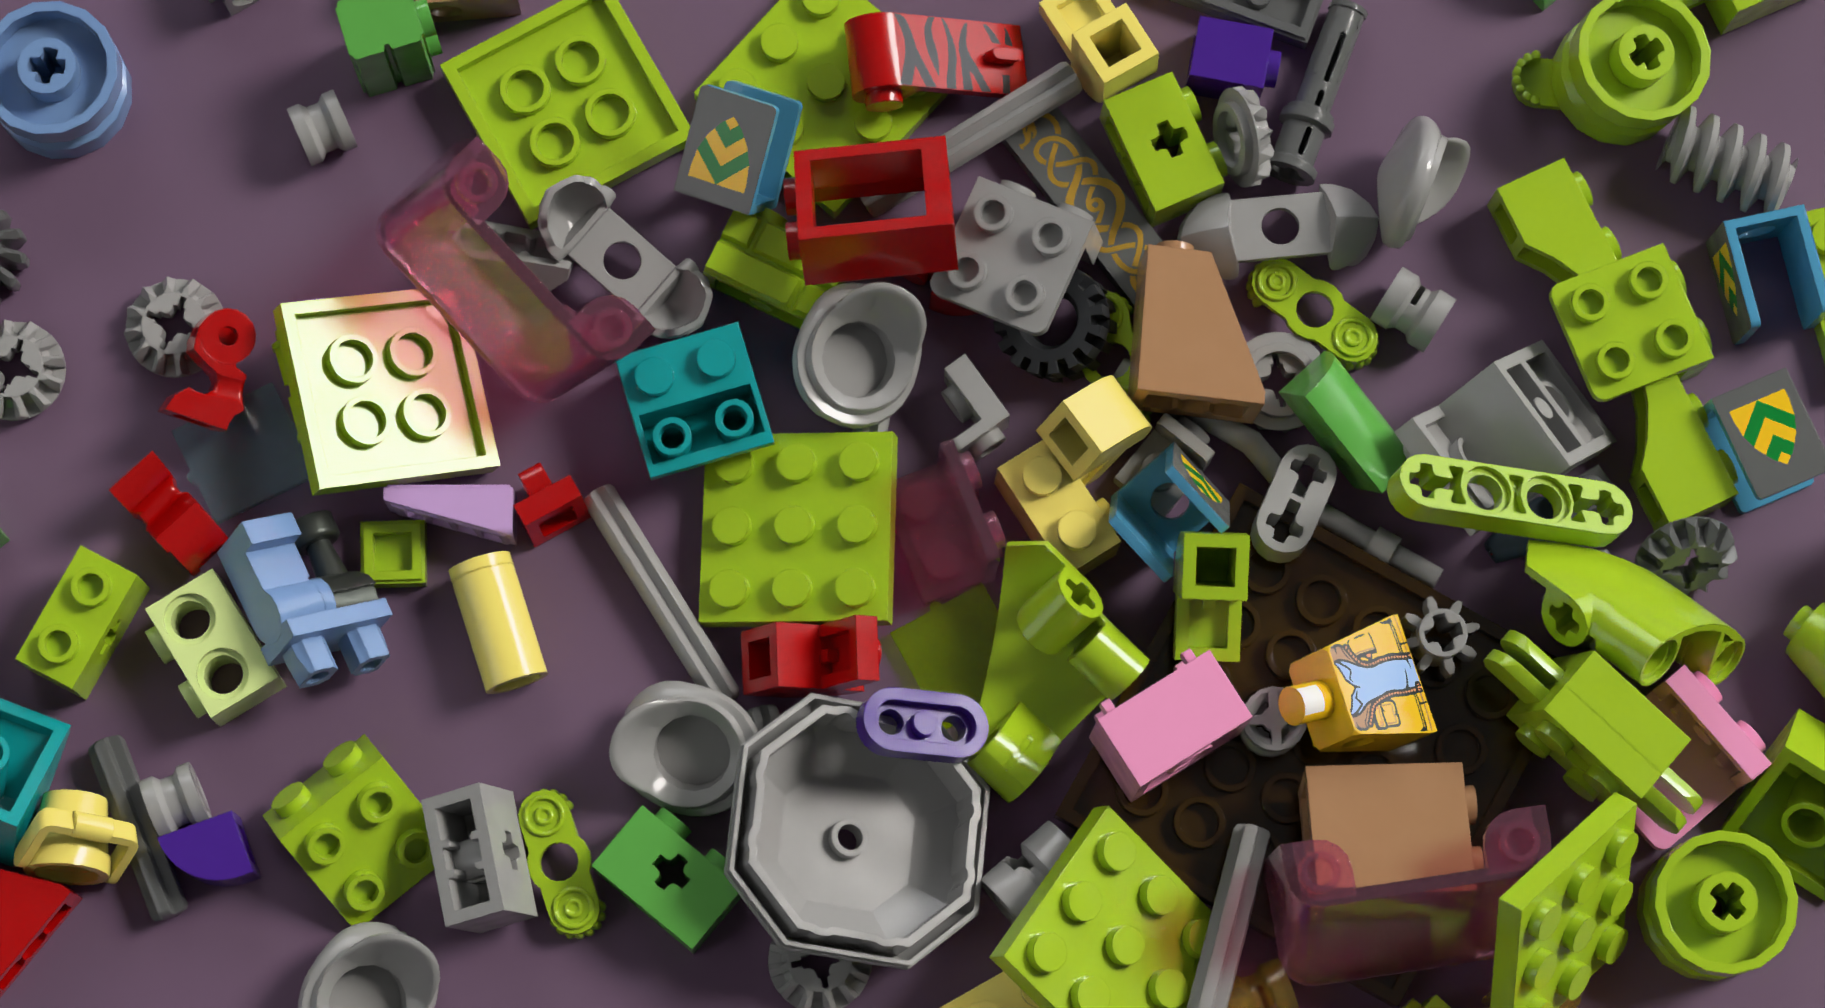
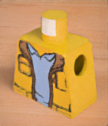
[1278,614,1437,752]

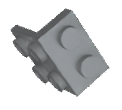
[930,176,1103,336]

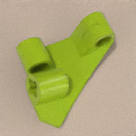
[1525,539,1746,686]
[967,541,1150,803]

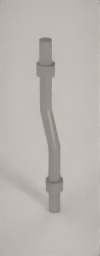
[1114,358,1444,589]

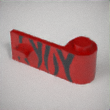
[844,12,1027,112]

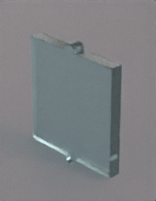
[171,382,309,525]

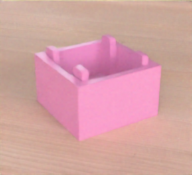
[1089,648,1253,803]

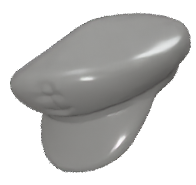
[1377,116,1471,249]
[792,282,927,429]
[609,681,758,817]
[298,922,440,1008]

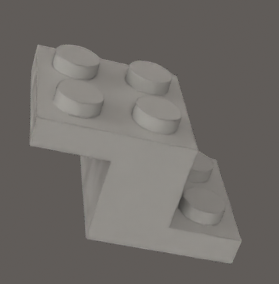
[1394,340,1617,537]

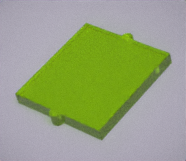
[890,583,998,730]

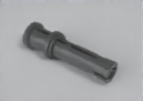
[1270,0,1368,187]

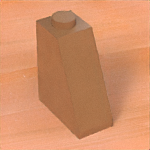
[1128,240,1265,424]

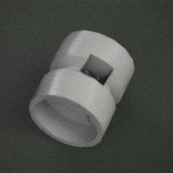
[981,820,1071,924]

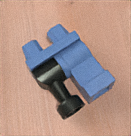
[217,510,393,689]

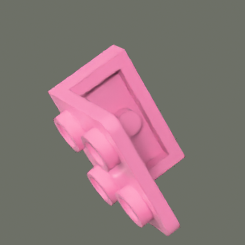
[1635,665,1772,851]

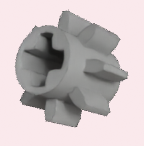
[1400,596,1480,679]

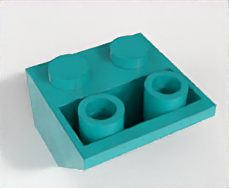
[615,322,775,480]

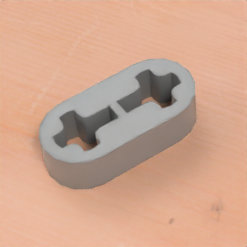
[1250,444,1337,563]

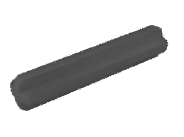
[88,735,188,921]

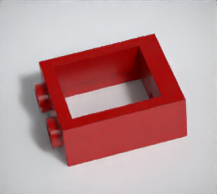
[783,135,959,286]

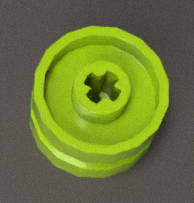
[1551,0,1711,146]
[1637,830,1798,982]

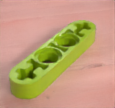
[1387,454,1633,547]

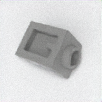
[941,354,1010,463]
[1113,413,1215,517]

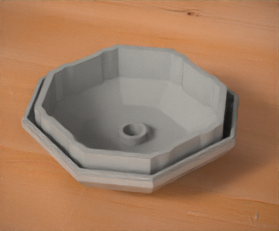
[724,693,990,970]

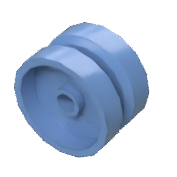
[0,1,132,159]

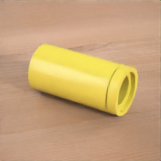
[448,551,548,694]

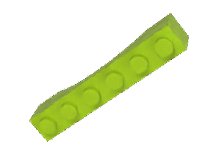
[1487,158,1739,531]

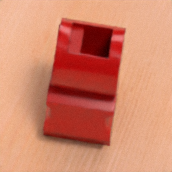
[157,308,256,432]
[109,450,228,577]

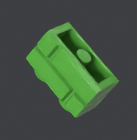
[335,0,443,97]

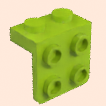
[1549,243,1714,402]
[262,734,434,926]

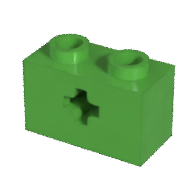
[591,805,741,954]

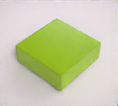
[360,520,427,588]

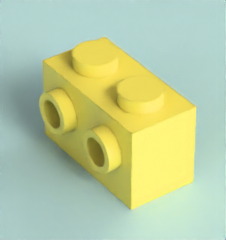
[994,440,1121,575]

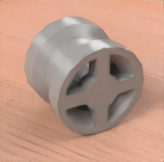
[286,89,358,166]
[1240,686,1307,758]
[139,761,212,837]

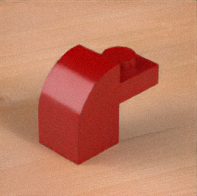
[741,615,882,698]

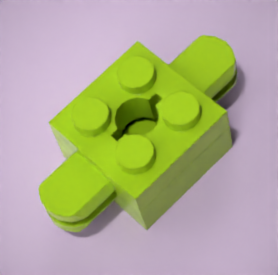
[1483,630,1703,834]

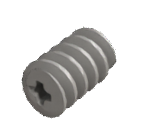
[1655,105,1799,213]

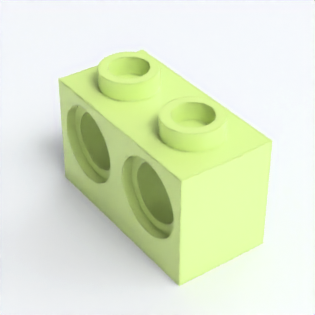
[145,568,287,727]

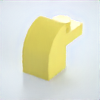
[1039,0,1159,103]
[1036,375,1152,486]

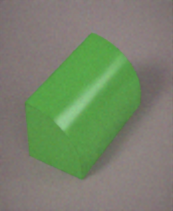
[1278,351,1406,493]

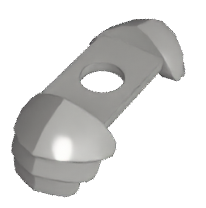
[538,175,713,339]
[1177,184,1379,280]

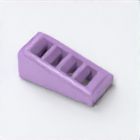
[383,485,518,545]

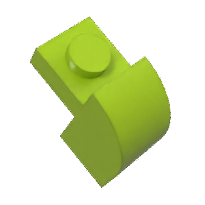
[1173,531,1250,662]

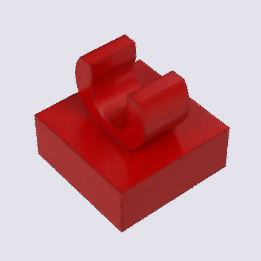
[513,462,591,548]

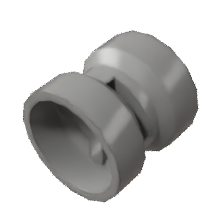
[1370,267,1457,353]

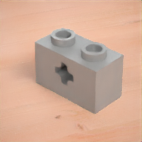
[421,782,538,933]

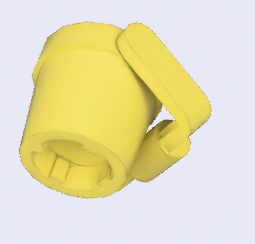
[14,789,138,885]

